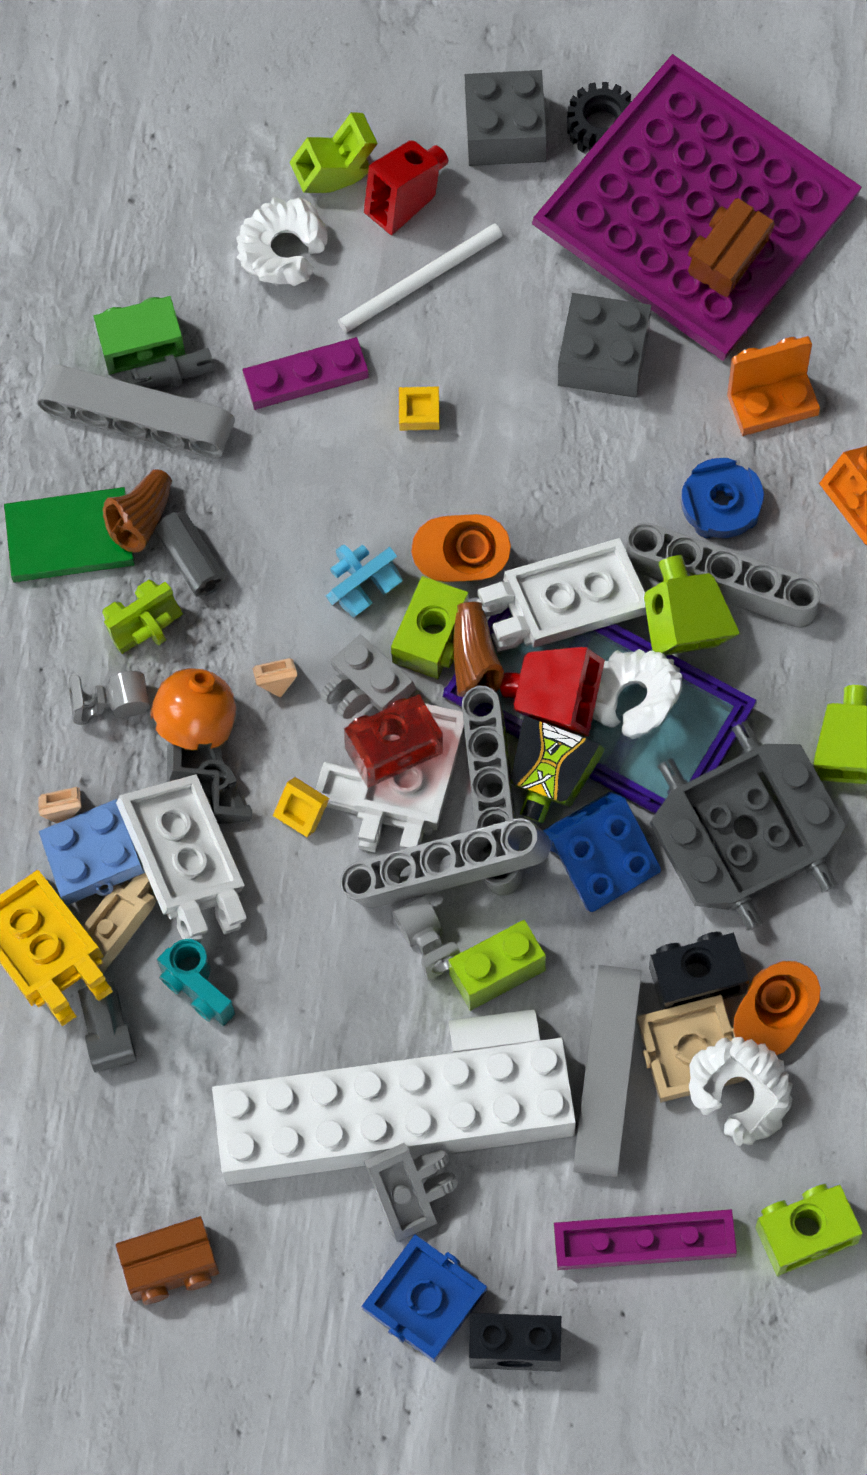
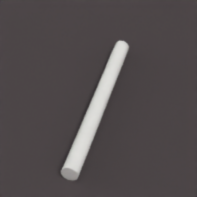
[338,223,503,333]

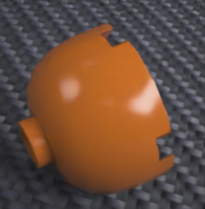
[150,668,236,750]

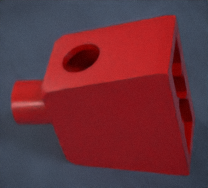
[364,140,449,236]
[500,647,605,737]

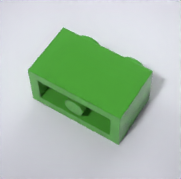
[93,296,186,375]

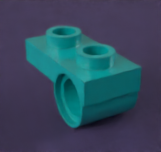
[157,939,235,1026]

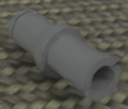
[131,347,215,389]

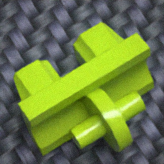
[102,579,183,654]

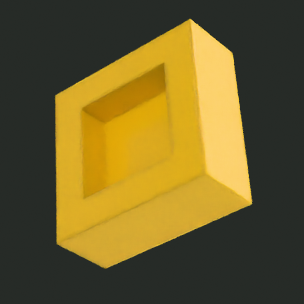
[399,386,440,431]
[273,777,330,837]

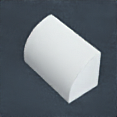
[448,1009,540,1053]

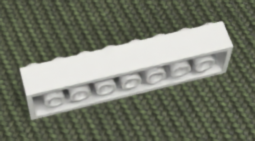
[212,1038,576,1185]

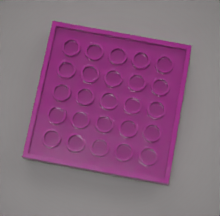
[532,54,862,361]

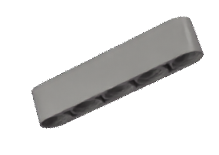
[37,365,235,459]
[626,522,821,627]
[462,686,523,895]
[340,818,551,908]
[573,965,642,1178]

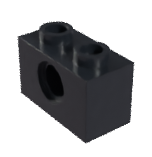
[649,931,749,1010]
[469,1313,562,1372]

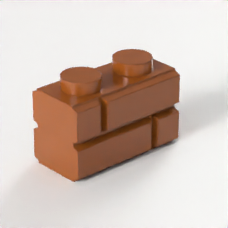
[687,198,775,297]
[116,1216,220,1305]

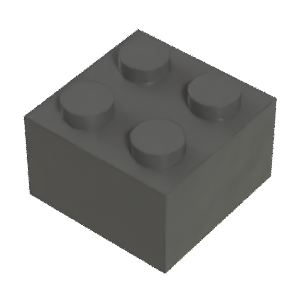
[464,70,546,166]
[558,293,651,398]

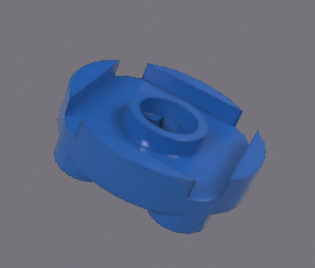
[681,458,764,538]

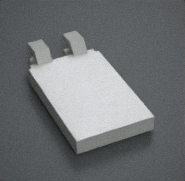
[476,538,647,652]
[355,699,464,852]
[116,774,247,942]

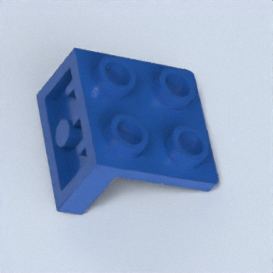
[543,792,661,912]

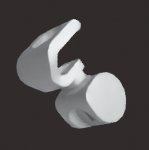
[68,671,150,725]
[392,896,460,981]

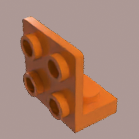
[727,336,820,436]
[819,446,867,545]

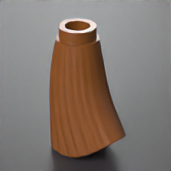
[103,469,172,552]
[453,602,504,697]

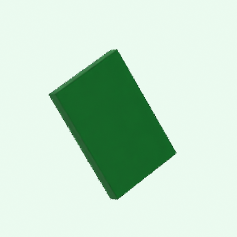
[4,487,135,583]

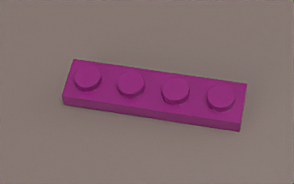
[554,1209,737,1271]

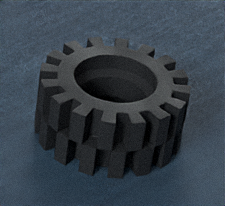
[567,82,632,153]

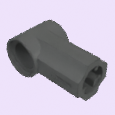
[78,981,137,1073]

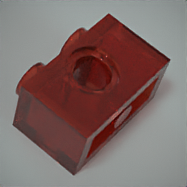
[344,694,443,788]

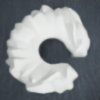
[236,197,328,286]
[593,649,682,739]
[689,1037,793,1146]

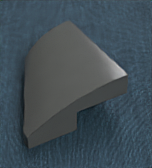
[167,742,252,824]

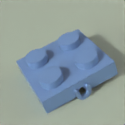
[38,799,145,905]

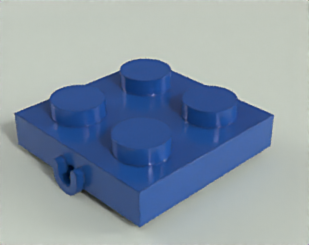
[361,1234,488,1363]

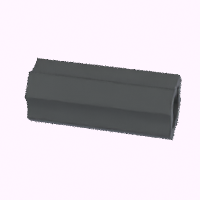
[155,511,226,597]

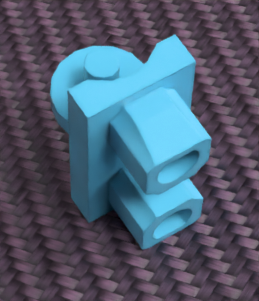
[325,545,403,618]

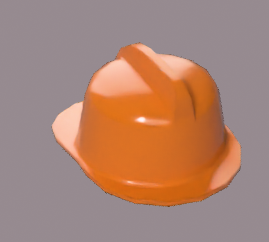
[411,514,511,582]
[733,961,821,1055]

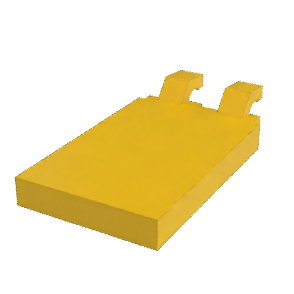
[0,870,113,1026]

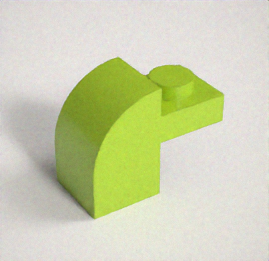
[289,112,378,193]

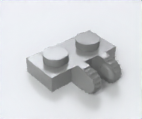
[320,634,417,720]
[364,1143,458,1242]

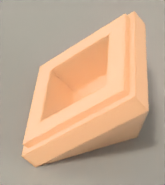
[252,658,297,698]
[38,787,82,823]

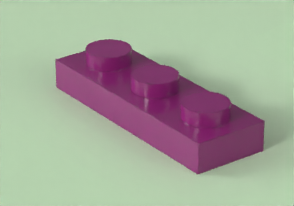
[242,337,369,410]

